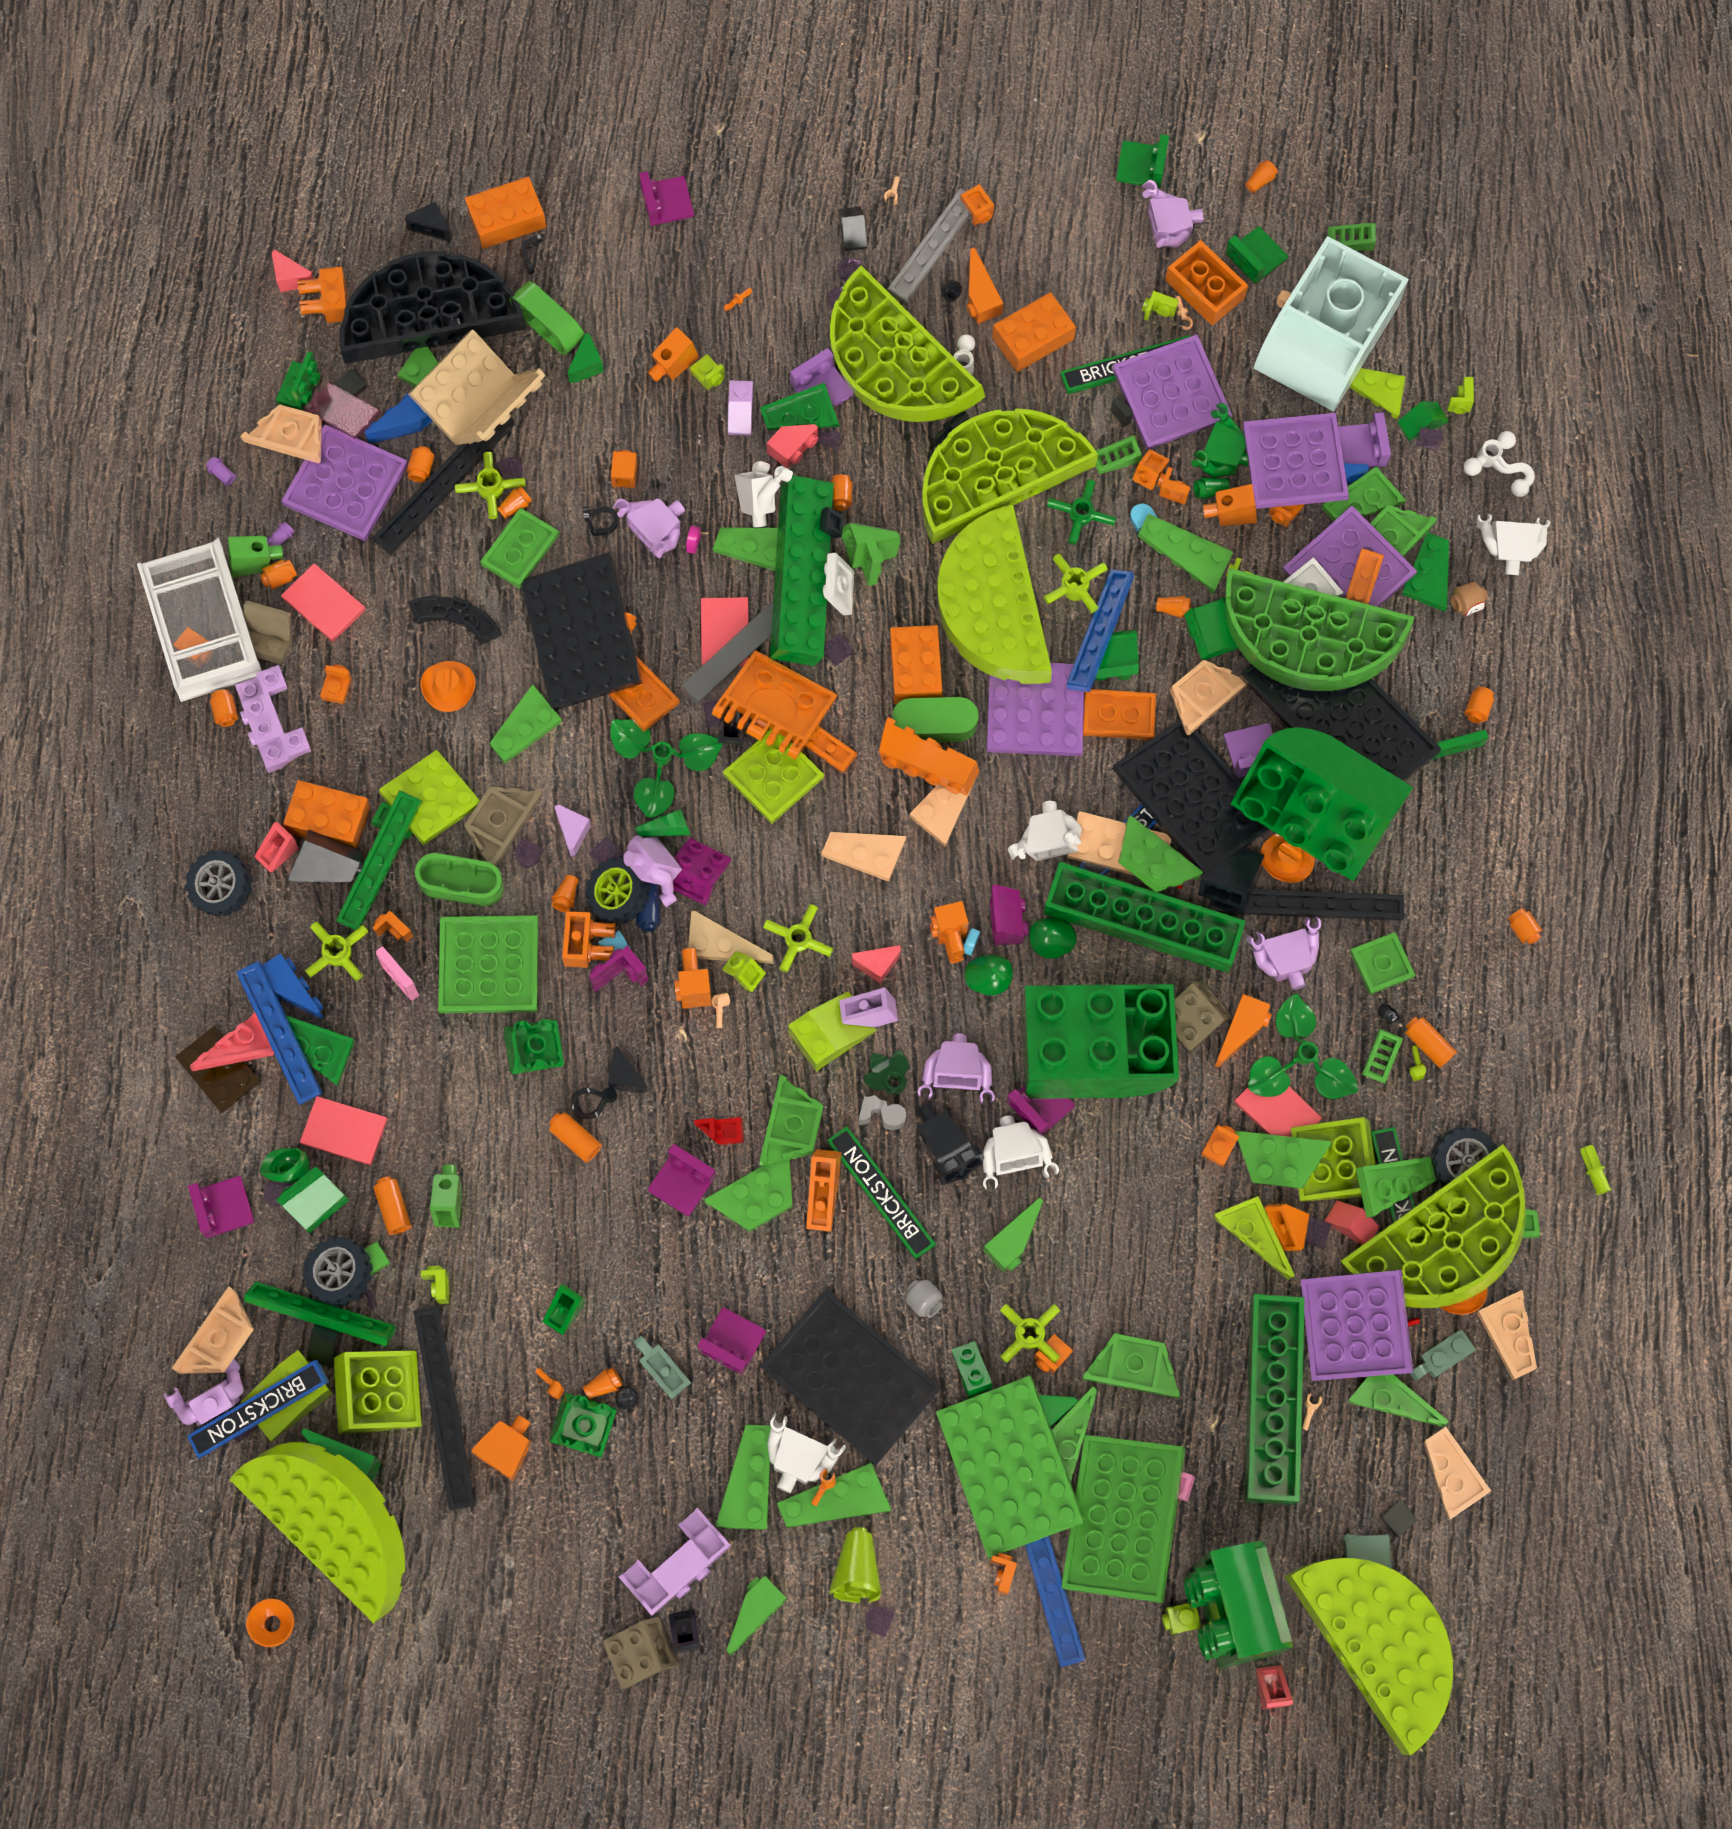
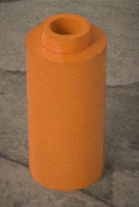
[1405,1017,1457,1069]
[549,1112,602,1163]
[373,1176,412,1235]

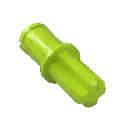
[1580,1145,1611,1195]

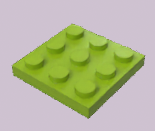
[723,730,824,824]
[379,750,480,846]

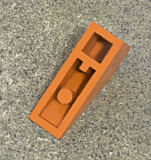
[966,247,1003,324]
[1215,994,1272,1067]
[806,1149,841,1232]

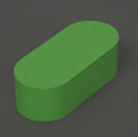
[509,281,585,355]
[892,697,978,743]
[415,853,504,907]

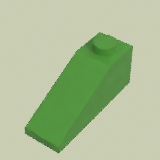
[983,1197,1043,1273]
[727,1576,787,1656]

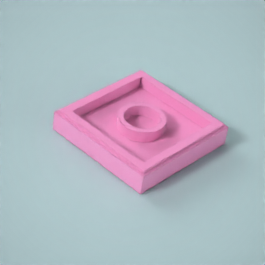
[376,946,419,1001]

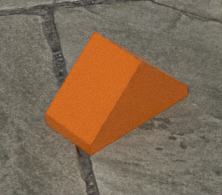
[1264,1204,1310,1251]

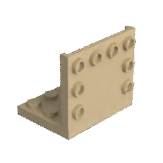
[408,330,546,445]

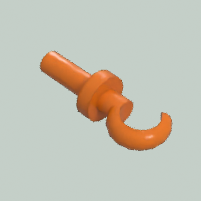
[723,288,752,311]

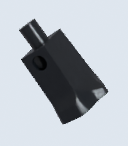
[917,1104,984,1185]

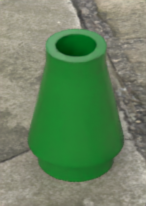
[1193,477,1230,500]

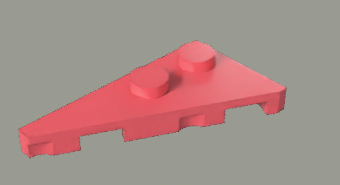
[190,1012,274,1071]

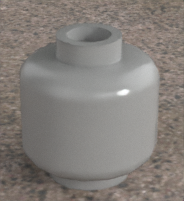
[906,1280,943,1317]

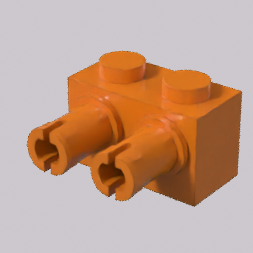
[297,267,348,323]
[929,901,969,964]
[562,911,616,968]
[674,948,712,1009]

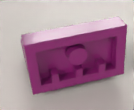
[639,171,694,226]
[673,838,732,906]
[589,946,649,992]
[1006,1086,1075,1135]
[648,1144,716,1217]
[188,1176,255,1239]
[697,1308,766,1376]

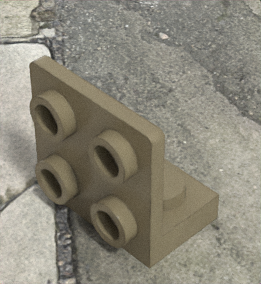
[236,601,292,665]
[1175,980,1233,1051]
[603,1617,678,1689]

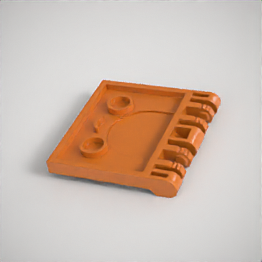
[712,650,837,760]

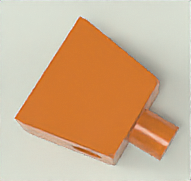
[647,327,700,382]
[1203,484,1257,526]
[471,1415,531,1481]

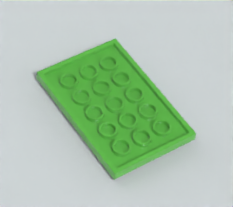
[936,1376,1085,1558]
[1061,1435,1185,1603]

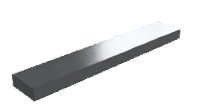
[680,601,773,705]

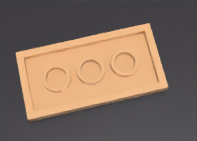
[1067,811,1171,876]

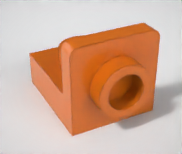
[960,184,994,226]
[1133,449,1170,490]
[1157,467,1190,505]
[1268,504,1305,528]
[320,664,352,704]
[373,911,414,943]
[1201,1125,1239,1167]
[1034,1334,1073,1374]
[990,1553,1017,1595]

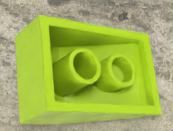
[788,991,876,1072]
[241,1350,333,1442]

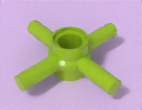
[763,904,834,972]

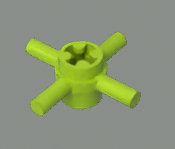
[455,452,526,519]
[1043,554,1108,613]
[305,921,369,981]
[1000,1303,1060,1364]

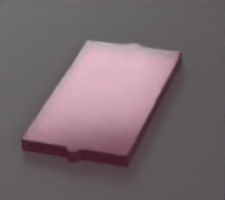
[304,382,380,439]

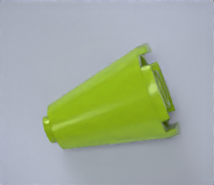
[829,1527,881,1603]

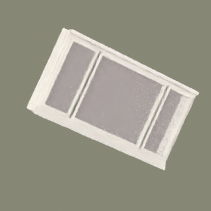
[137,537,262,702]

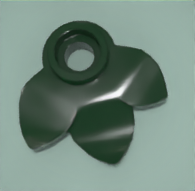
[863,1050,909,1095]

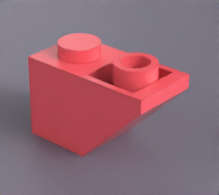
[767,424,818,469]

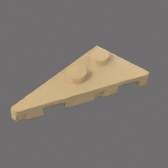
[688,911,773,964]

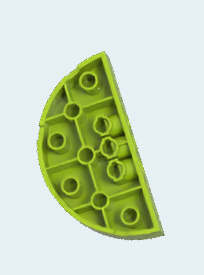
[830,266,985,422]
[922,409,1098,544]
[938,504,1052,684]
[1341,1144,1526,1308]
[229,1442,405,1623]
[1284,1558,1453,1756]

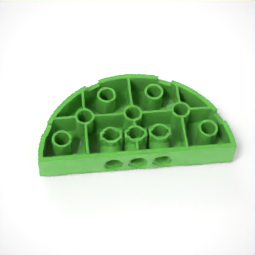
[1224,568,1415,691]

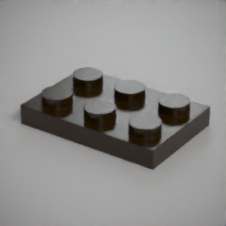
[175,1026,261,1114]

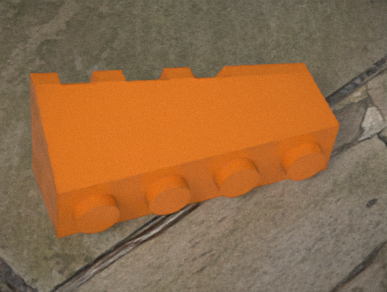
[879,717,980,796]

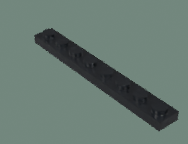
[372,418,515,555]
[1210,889,1404,921]
[413,1306,476,1512]

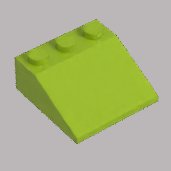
[1291,1117,1375,1202]
[334,1351,422,1434]

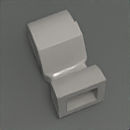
[858,1095,906,1130]

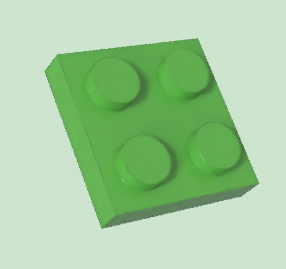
[1350,932,1415,995]

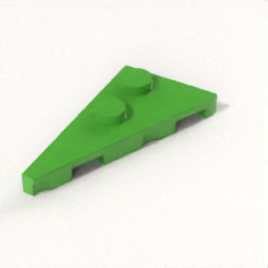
[397,347,438,387]
[1348,1374,1449,1427]
[1051,1387,1097,1483]

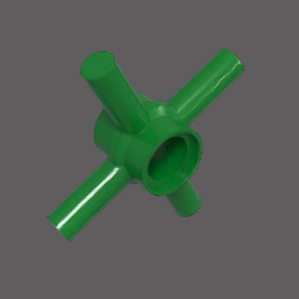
[1047,479,1117,545]

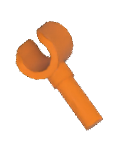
[535,1368,564,1399]
[811,1469,836,1506]

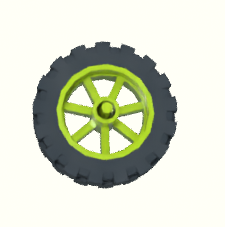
[585,857,651,924]

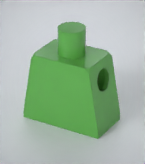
[228,536,283,578]
[430,1164,462,1228]

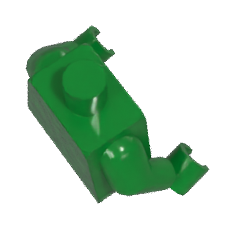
[1191,403,1249,478]

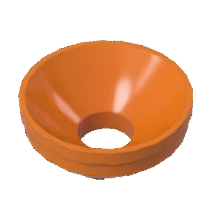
[246,1599,295,1647]

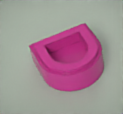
[686,526,701,554]

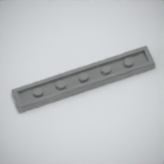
[887,188,971,304]

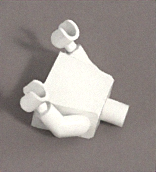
[735,461,793,527]
[1476,514,1550,575]
[1008,801,1082,861]
[982,1116,1059,1190]
[767,1413,846,1494]

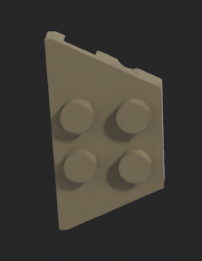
[464,787,543,866]

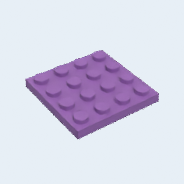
[1112,335,1233,450]
[1243,413,1349,509]
[281,425,408,542]
[1283,506,1417,607]
[987,663,1084,756]
[1301,1270,1413,1381]

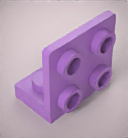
[790,348,853,407]
[1338,412,1391,468]
[1224,723,1273,778]

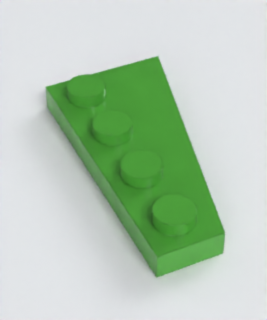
[1138,514,1233,594]
[1356,1157,1436,1218]
[715,1425,772,1530]
[777,1463,891,1528]

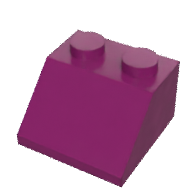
[989,885,1028,946]

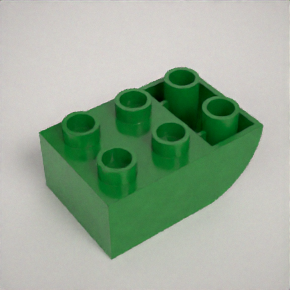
[1231,728,1414,882]
[1021,984,1179,1099]
[1183,1541,1294,1669]

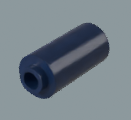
[636,882,660,932]

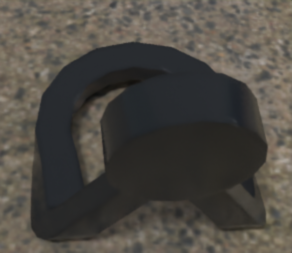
[519,234,546,275]
[583,506,619,536]
[571,1087,617,1119]

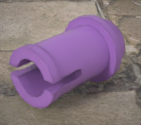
[206,457,236,486]
[267,522,294,546]

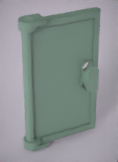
[1343,1534,1392,1569]

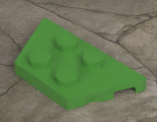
[1370,505,1437,557]
[1118,815,1203,892]
[759,1075,823,1166]
[1236,1131,1332,1189]
[704,1160,792,1232]
[1082,1333,1180,1399]

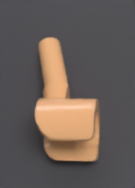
[884,176,900,205]
[1277,290,1291,308]
[711,993,730,1028]
[1302,1393,1322,1430]

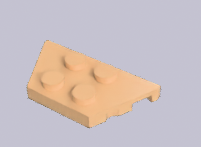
[241,405,322,463]
[1170,660,1247,736]
[172,1286,254,1374]

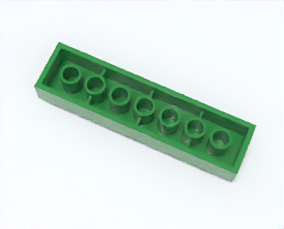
[770,475,834,667]
[1043,862,1246,973]
[1244,1294,1305,1505]

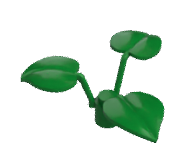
[611,719,723,818]
[1247,994,1359,1099]

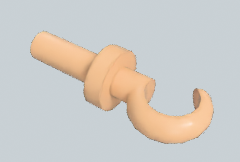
[1175,296,1193,330]

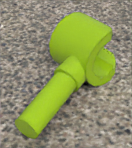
[1409,1046,1426,1081]

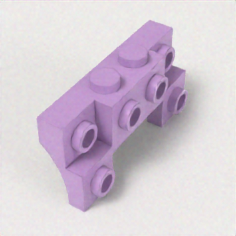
[235,665,311,773]
[619,1508,731,1616]

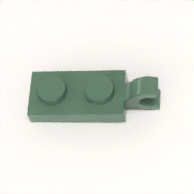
[1409,1329,1476,1381]
[633,1336,691,1400]

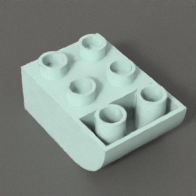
[1254,236,1409,412]

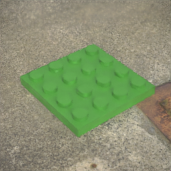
[438,916,539,1013]

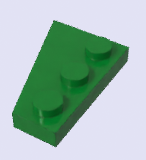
[760,383,840,431]
[1401,532,1449,612]
[286,1016,355,1086]

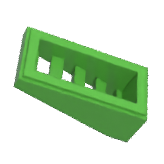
[1328,223,1376,251]
[1096,435,1143,474]
[1362,1029,1403,1084]

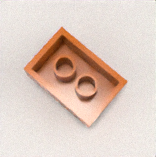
[465,176,546,249]
[1165,240,1248,326]
[992,292,1076,372]
[890,625,942,704]
[283,780,371,849]

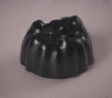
[941,280,962,302]
[1378,1003,1400,1024]
[615,1386,639,1410]

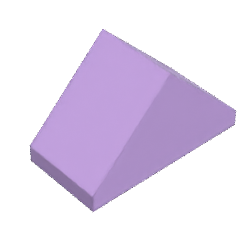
[554,805,591,857]

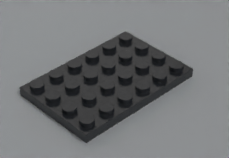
[521,552,643,711]
[1112,719,1271,875]
[760,1290,942,1466]

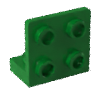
[1116,134,1169,189]
[1225,226,1288,285]
[276,351,321,411]

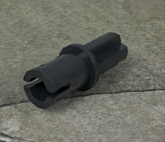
[932,411,970,448]

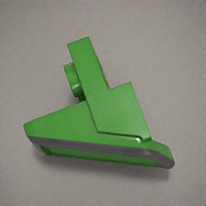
[841,522,901,586]

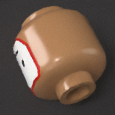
[1450,582,1488,616]

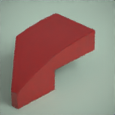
[694,1117,744,1145]

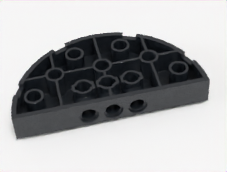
[339,251,526,364]

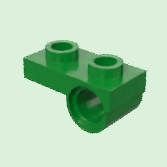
[951,1341,993,1398]

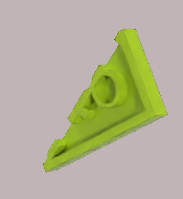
[1350,368,1406,419]
[1214,1196,1295,1280]

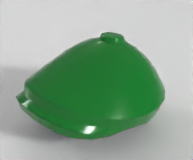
[1029,918,1077,959]
[964,954,1013,996]
[260,1148,309,1184]

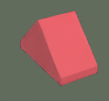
[272,250,313,292]
[254,822,299,873]
[852,945,901,984]
[1324,1201,1380,1245]
[1256,1665,1293,1710]

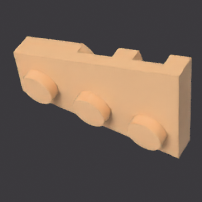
[910,781,975,847]
[822,832,907,882]
[1477,1290,1537,1380]
[1424,1427,1491,1521]

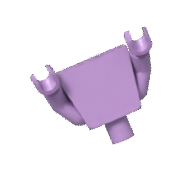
[1142,180,1203,248]
[613,499,685,558]
[624,835,682,907]
[1247,916,1321,990]
[918,1033,995,1104]
[164,1359,243,1425]

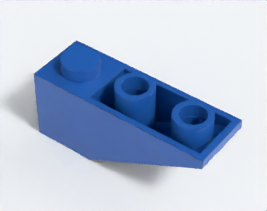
[364,394,433,444]
[262,953,324,1020]

